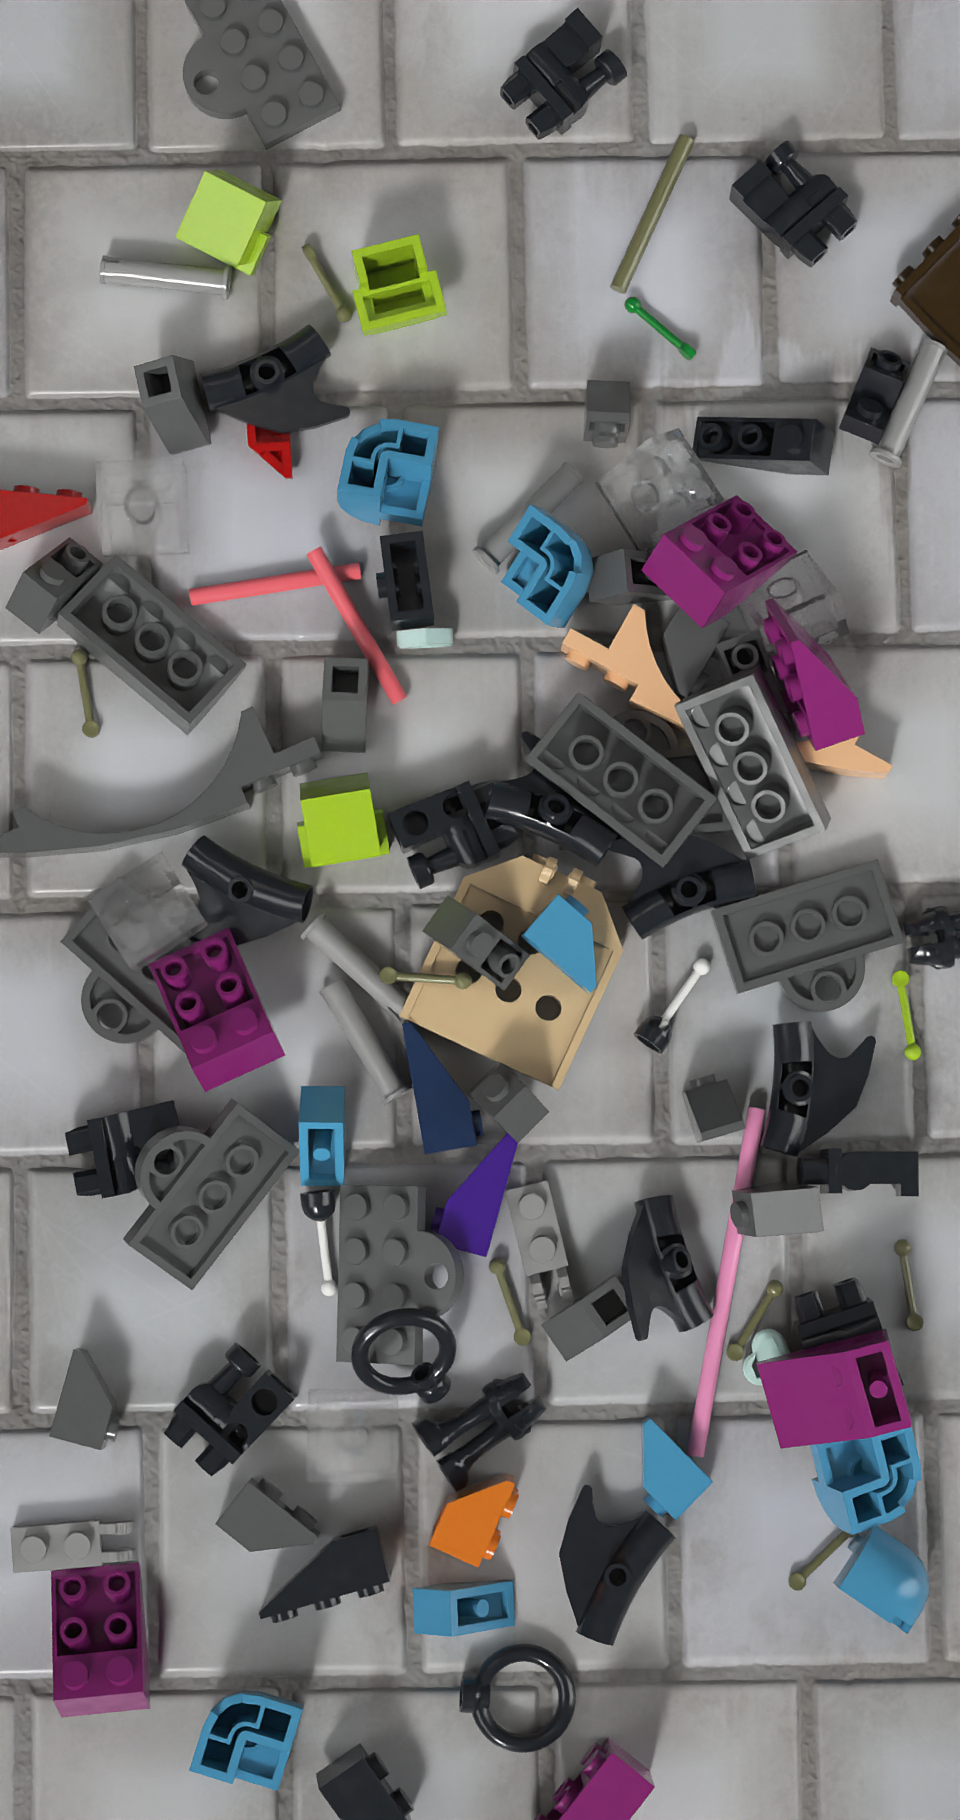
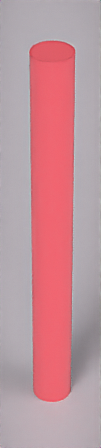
[307,546,408,705]
[189,562,362,606]

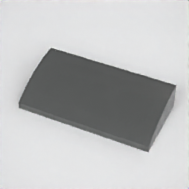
[57,554,246,736]
[674,664,831,859]
[525,691,717,868]

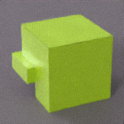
[175,170,282,276]
[351,234,447,336]
[297,772,390,868]

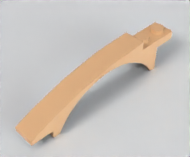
[561,604,893,779]

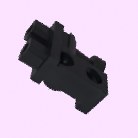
[500,8,627,140]
[729,140,858,268]
[388,780,519,889]
[65,1100,179,1199]
[797,1148,919,1197]
[793,1277,904,1386]
[164,1342,298,1477]

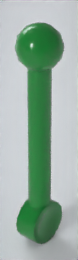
[624,297,696,361]

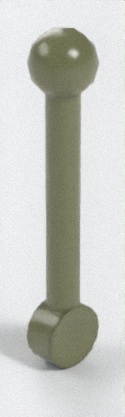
[301,243,353,323]
[71,649,100,738]
[379,966,472,990]
[894,1239,924,1331]
[489,1257,531,1346]
[726,1280,783,1361]
[788,1531,859,1591]

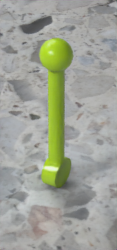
[891,970,921,1060]

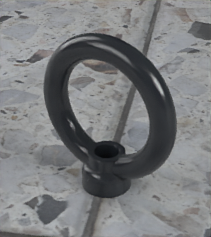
[351,1308,457,1404]
[459,1644,576,1753]

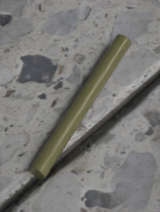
[610,134,695,294]

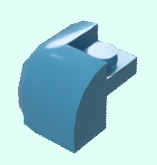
[337,419,439,527]
[501,504,594,628]
[810,1427,922,1535]
[833,1526,929,1634]
[189,1690,304,1791]

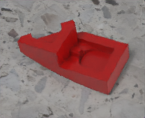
[246,424,293,479]

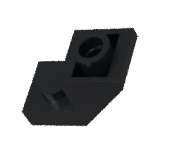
[839,347,911,445]

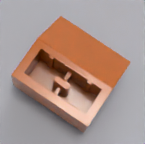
[429,1473,520,1568]

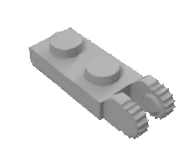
[505,1180,574,1310]
[10,1519,138,1573]

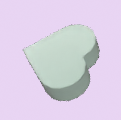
[396,628,454,649]
[742,1328,790,1385]

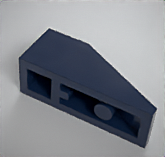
[402,1022,484,1155]

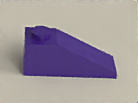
[430,1133,518,1257]

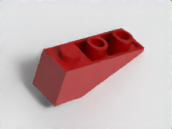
[0,485,93,550]

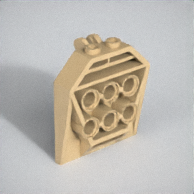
[399,854,623,1090]

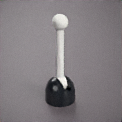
[633,958,711,1054]
[300,1189,338,1296]

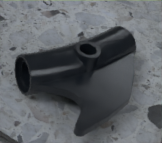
[201,324,350,434]
[484,731,618,867]
[169,835,313,946]
[609,835,755,940]
[760,1021,876,1158]
[621,1195,714,1341]
[559,1485,676,1646]

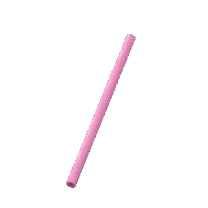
[686,1107,765,1458]

